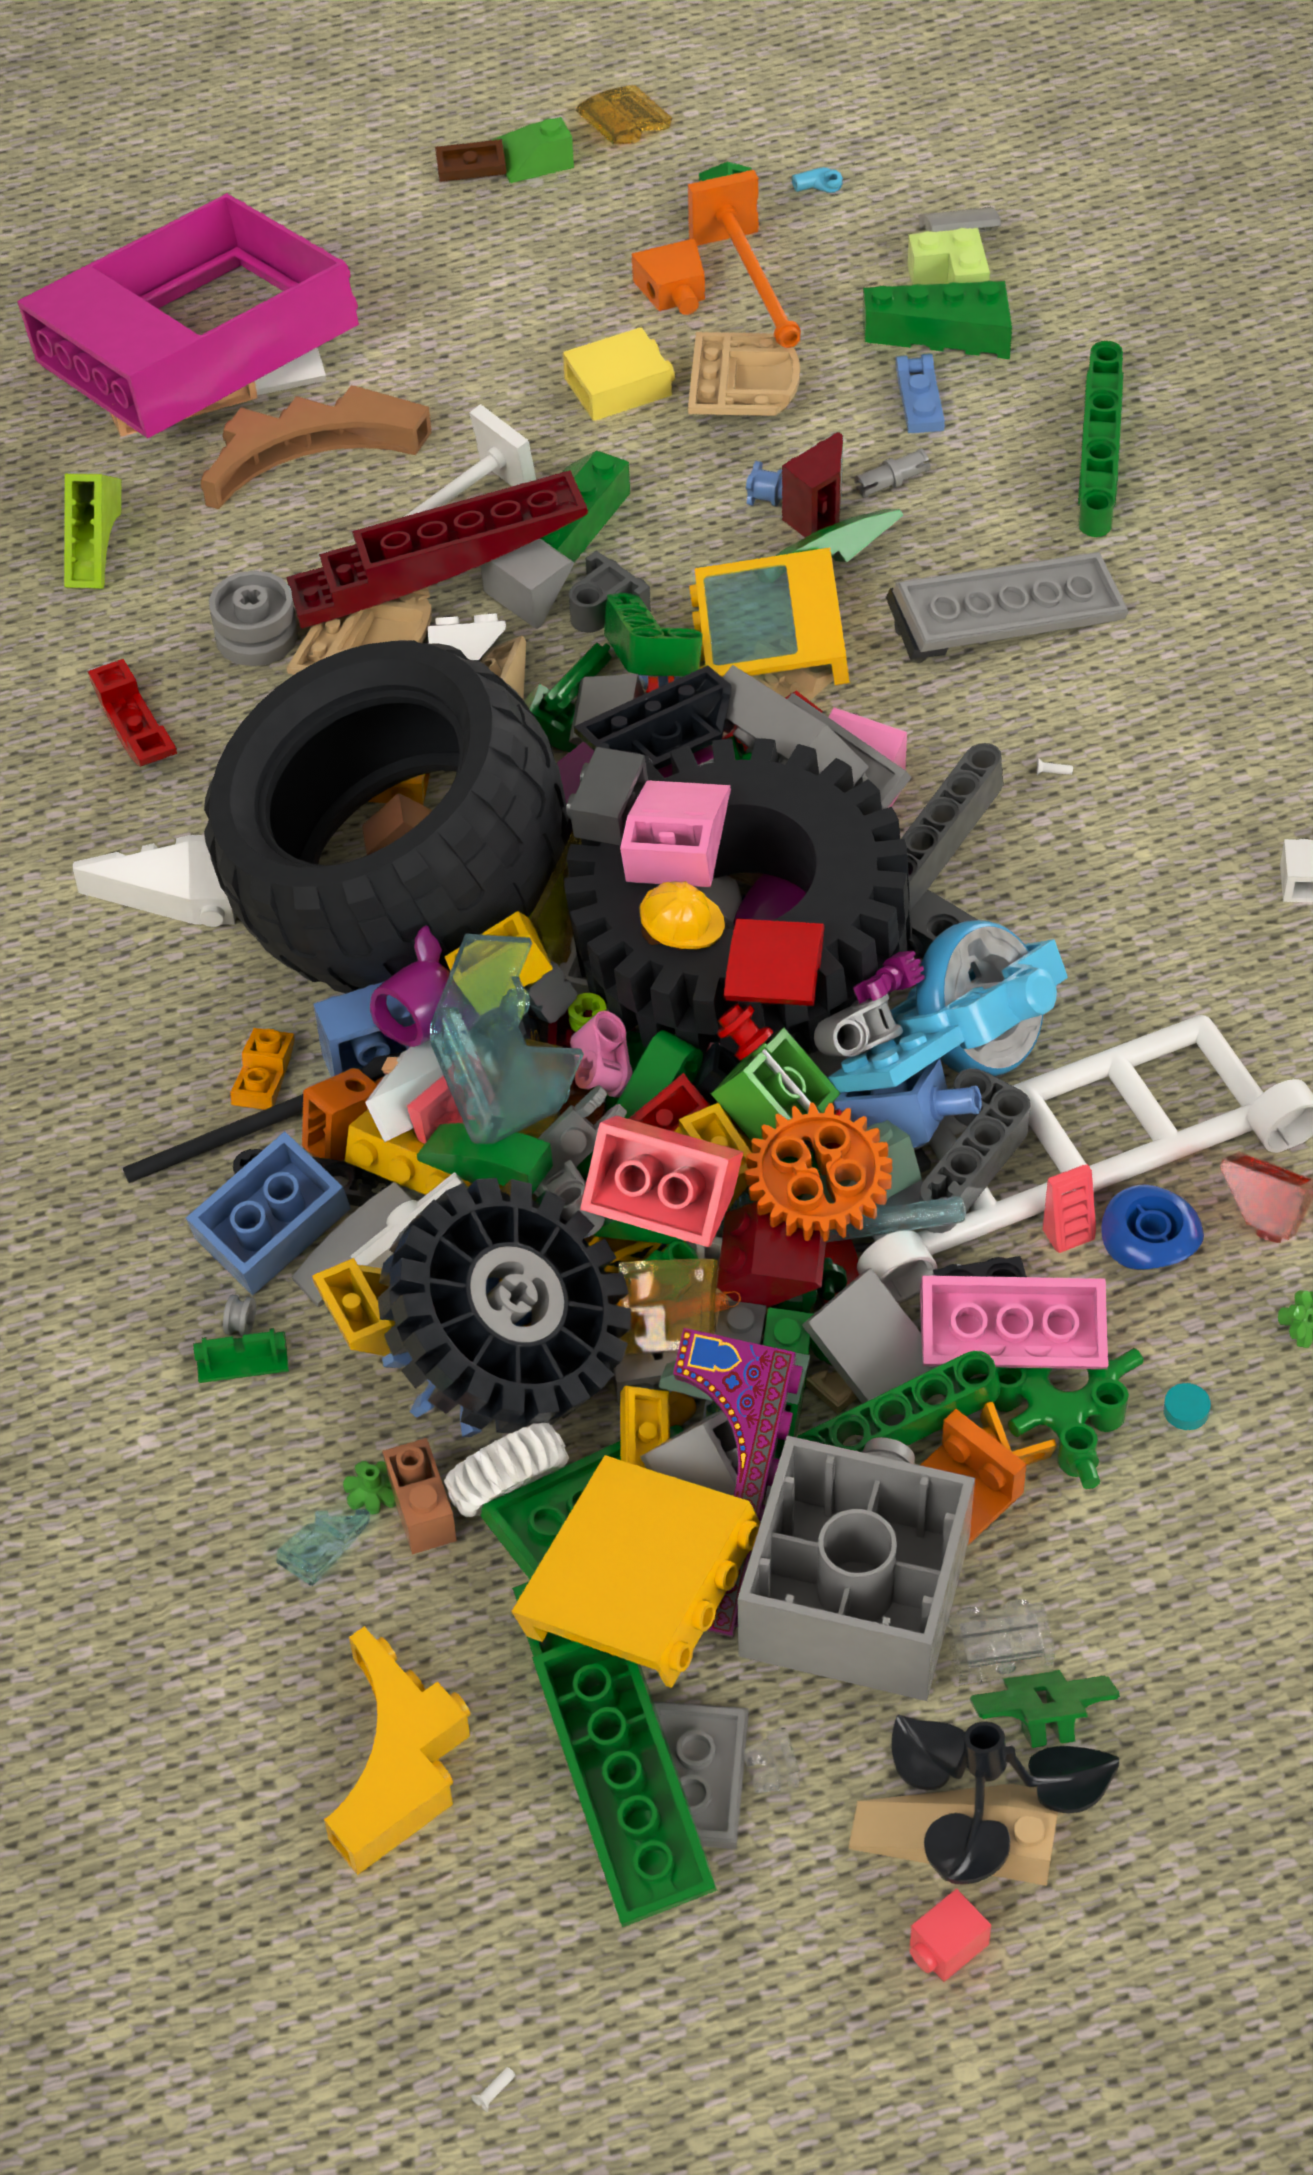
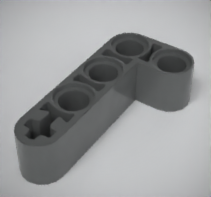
[918,1069,1030,1233]

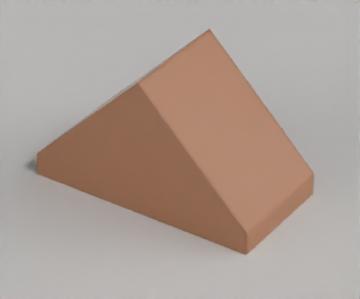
[362,793,432,855]

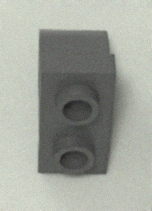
[569,550,651,633]

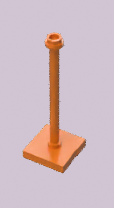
[688,170,801,348]

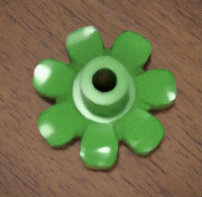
[1278,1290,1313,1348]
[343,1461,396,1514]

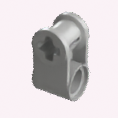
[814,993,903,1057]
[536,1160,605,1238]

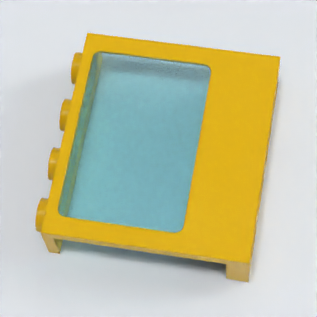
[689,548,850,685]

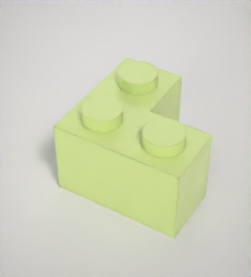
[907,228,990,285]

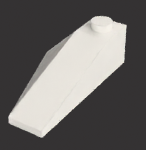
[73,835,236,927]
[365,1025,509,1142]

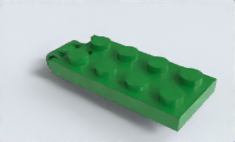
[480,1425,684,1579]

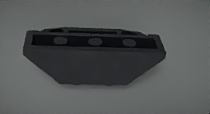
[574,665,731,770]

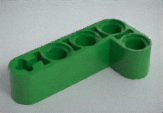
[604,593,702,676]
[576,1030,703,1182]

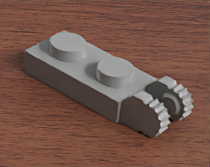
[534,1085,627,1197]

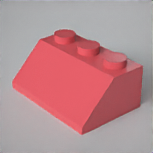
[580,1116,743,1247]

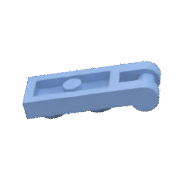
[895,353,945,434]

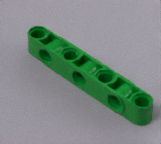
[1078,341,1124,537]

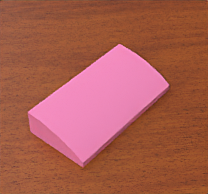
[920,1276,1108,1369]

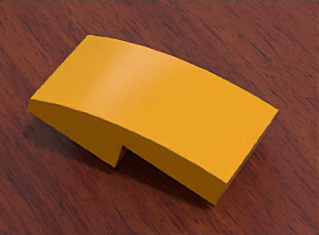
[230,1028,295,1110]

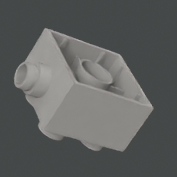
[738,1436,975,1701]

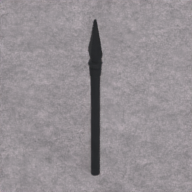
[122,1052,402,1183]

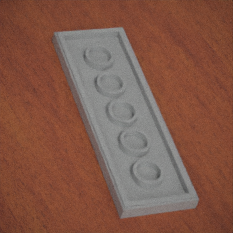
[893,552,1129,652]

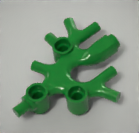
[968,1348,1144,1489]

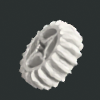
[444,1423,569,1517]

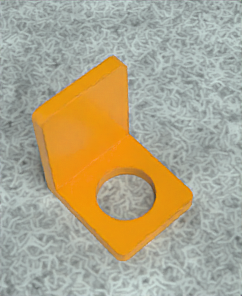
[980,1402,1057,1465]

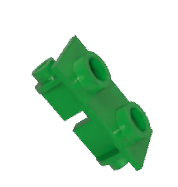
[193,1328,289,1383]

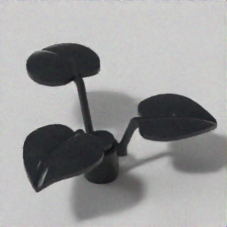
[891,1715,1120,1884]

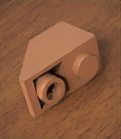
[382,1438,457,1555]

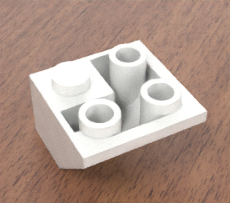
[428,614,506,660]

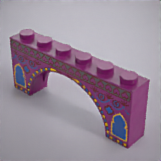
[673,1328,803,1637]

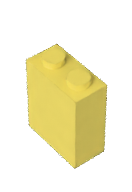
[563,327,675,421]

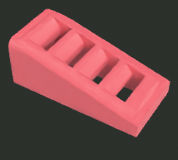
[1042,1164,1096,1253]

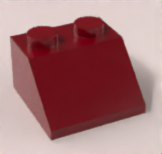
[716,1200,826,1308]

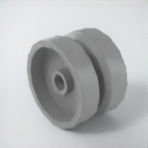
[209,570,298,666]

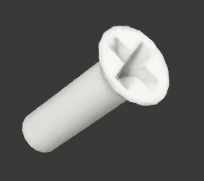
[1037,758,1073,775]
[471,2067,515,2113]

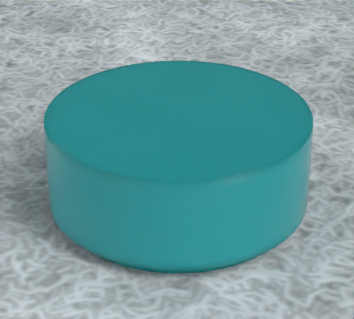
[1163,1383,1211,1430]

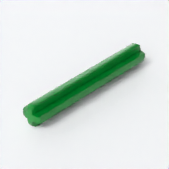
[544,643,612,713]

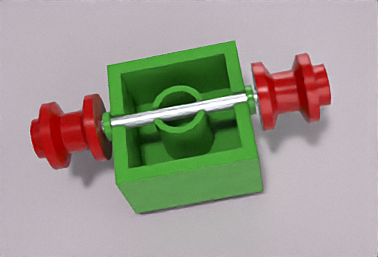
[711,1004,842,1149]

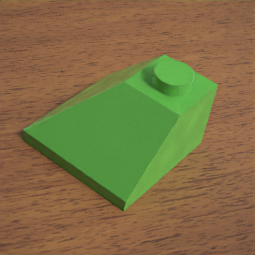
[492,117,574,183]

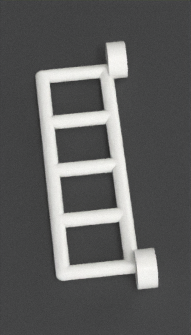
[857,1015,1313,1303]

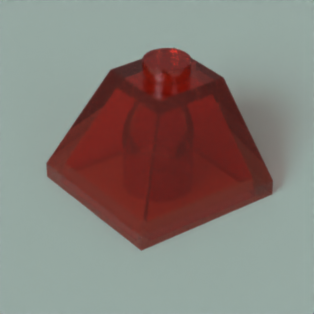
[1220,1151,1313,1243]

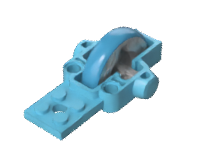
[827,920,1068,1093]

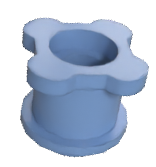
[746,461,782,507]

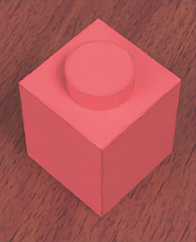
[910,1888,991,1982]

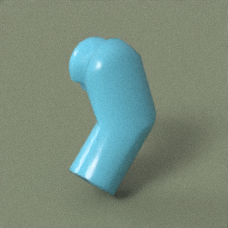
[791,167,843,193]

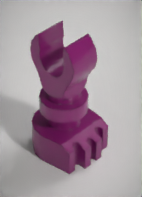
[853,951,925,1004]

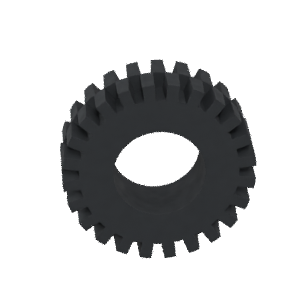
[564,738,912,1056]

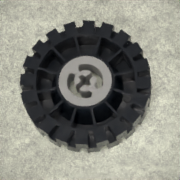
[378,1178,631,1433]

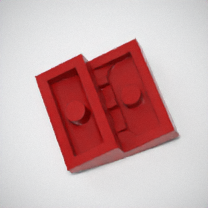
[724,919,825,1006]

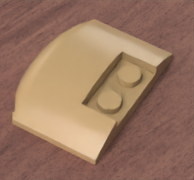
[688,332,800,416]
[287,587,432,675]

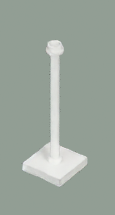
[404,404,536,517]

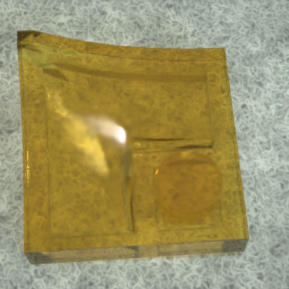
[619,1259,718,1355]

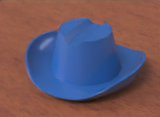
[1101,1184,1204,1270]

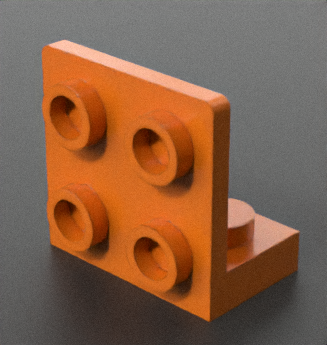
[920,1409,1027,1545]

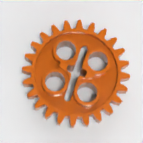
[745,1103,892,1242]

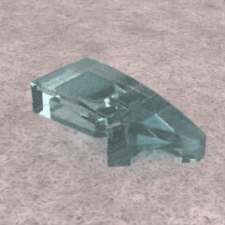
[276,1509,370,1586]

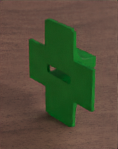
[970,1670,1120,1748]

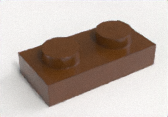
[435,139,506,182]

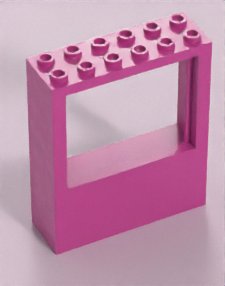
[17,193,359,439]

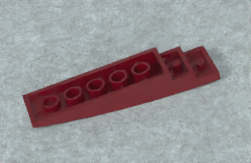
[286,470,588,629]

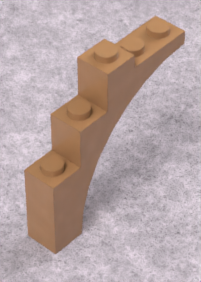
[201,385,432,510]

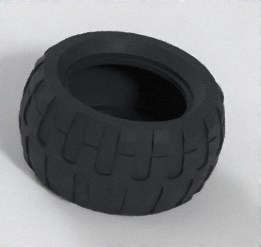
[204,640,568,994]

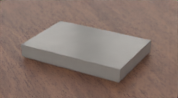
[802,1268,938,1426]
[653,1701,749,1849]

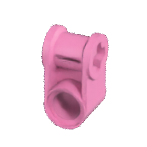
[570,1011,632,1098]

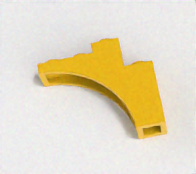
[324,1626,471,1875]

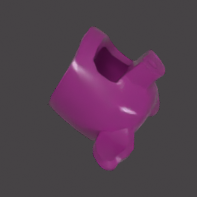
[370,925,478,1047]

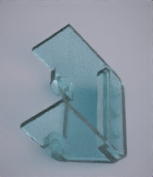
[430,934,584,1144]

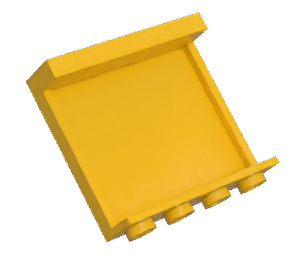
[511,1455,760,1688]

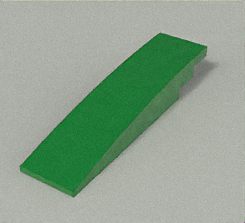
[512,1582,718,1927]

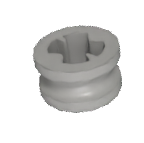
[223,1295,256,1337]

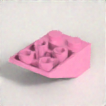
[620,780,731,887]

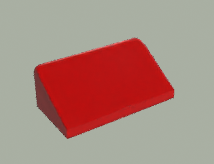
[628,1073,710,1132]

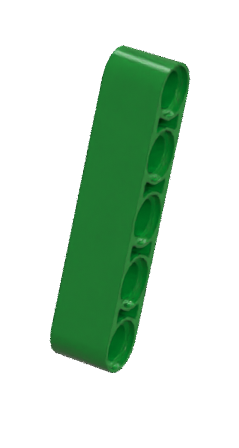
[796,1351,1001,1452]

